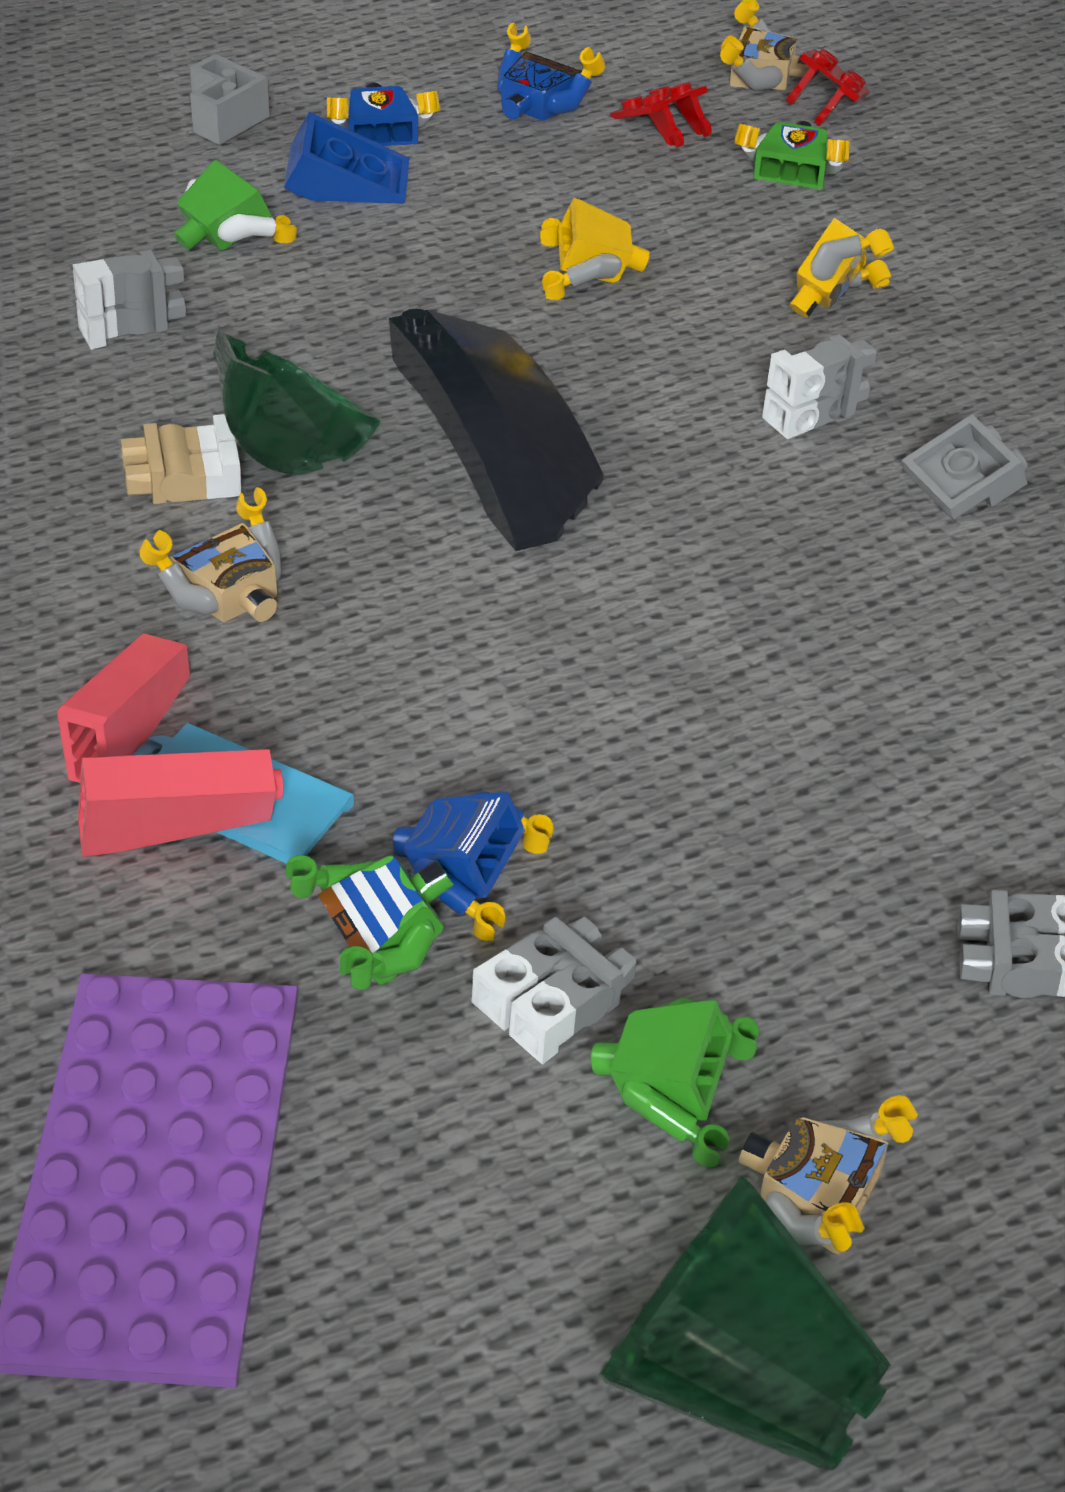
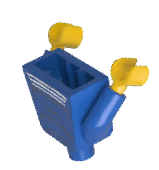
[393,791,554,941]

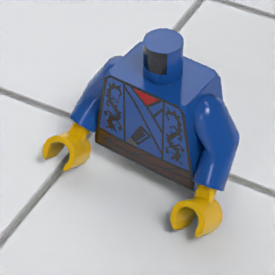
[498,22,605,121]

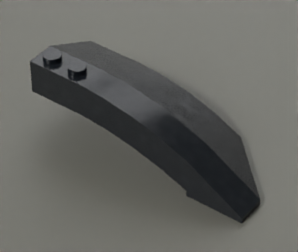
[389,309,604,551]

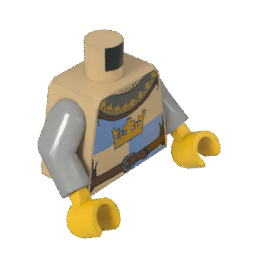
[720,0,810,91]
[139,487,282,622]
[739,1095,918,1255]

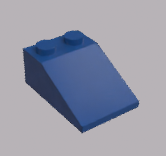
[284,112,409,204]

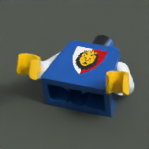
[327,83,441,146]

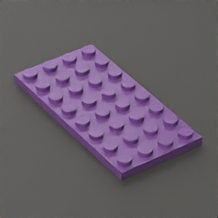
[0,974,299,1388]

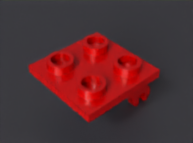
[786,48,870,127]
[610,82,712,148]

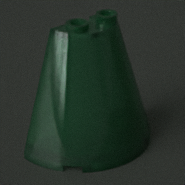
[213,331,380,475]
[596,1176,891,1471]

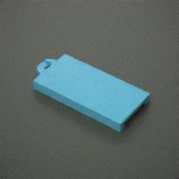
[134,723,354,864]

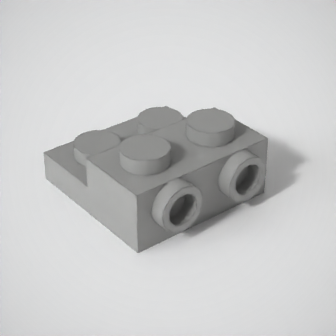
[901,414,1028,520]

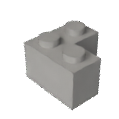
[190,54,270,145]

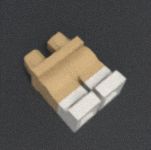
[121,414,241,504]

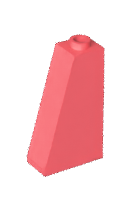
[57,633,190,783]
[78,749,283,857]

